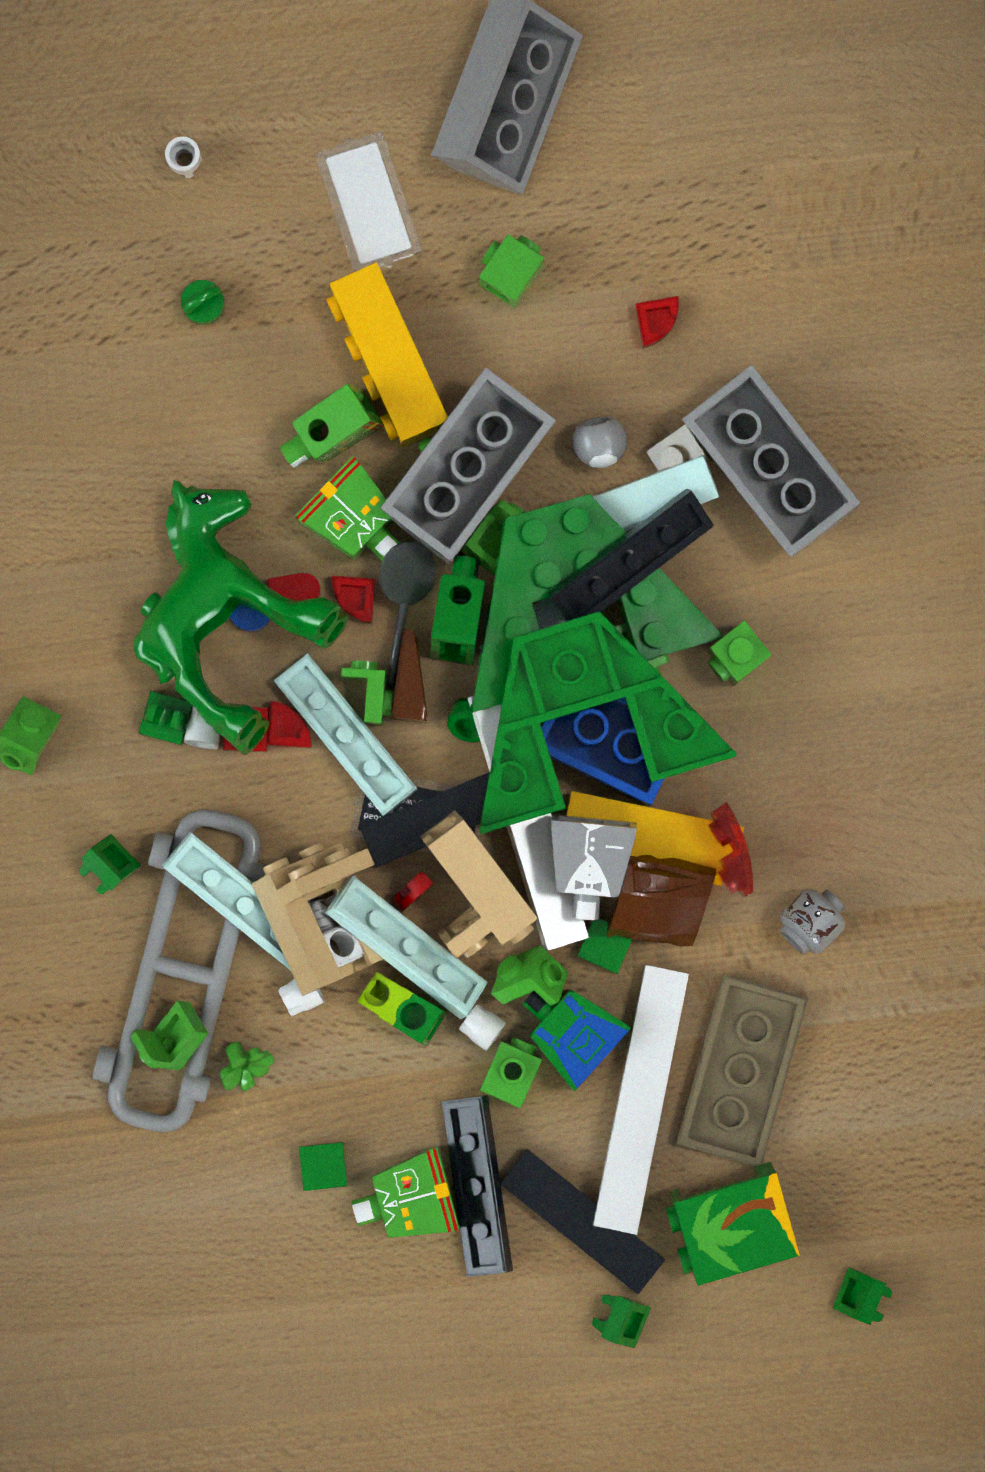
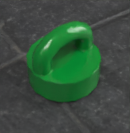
[181,280,225,325]
[447,698,480,742]

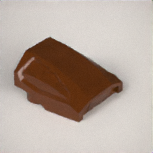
[606,855,716,947]

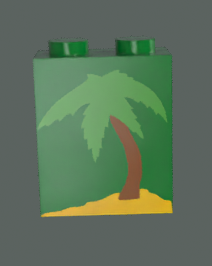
[665,1162,800,1286]

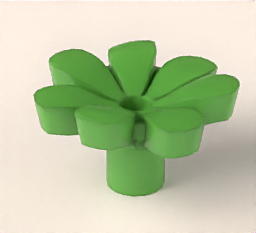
[220,1042,274,1091]

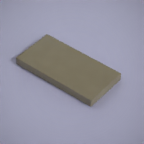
[676,974,808,1166]

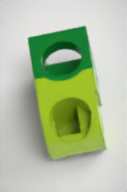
[357,971,448,1046]

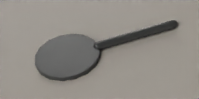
[379,541,435,688]

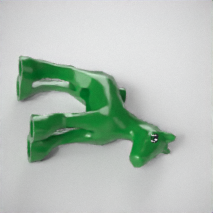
[133,480,348,755]

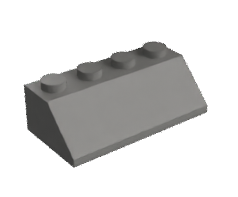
[431,0,583,195]
[682,365,860,558]
[380,368,556,565]

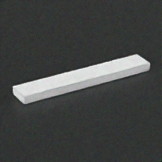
[467,696,589,951]
[592,965,689,1235]

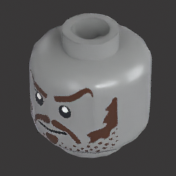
[780,889,845,955]

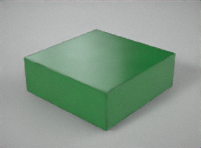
[577,918,632,974]
[299,1142,348,1191]

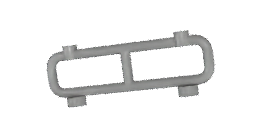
[92,809,267,1132]

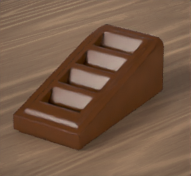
[392,630,428,724]

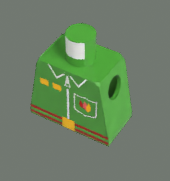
[280,383,384,468]
[295,456,400,561]
[352,1146,460,1238]

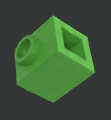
[479,234,544,308]
[707,620,772,686]
[480,1037,542,1108]

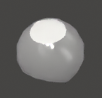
[572,416,627,468]

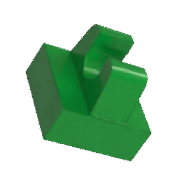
[138,691,193,746]
[79,834,141,894]
[832,1267,893,1325]
[592,1295,651,1348]

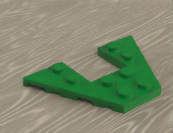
[470,494,723,713]
[479,611,737,834]

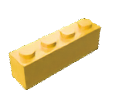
[326,262,448,448]
[566,791,744,886]

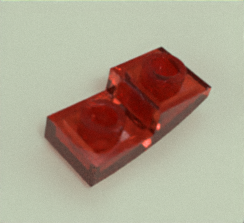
[708,802,753,898]

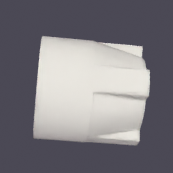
[165,137,202,178]
[184,706,221,749]
[278,978,325,1016]
[459,1004,507,1051]

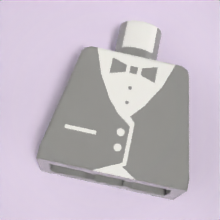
[551,814,637,920]

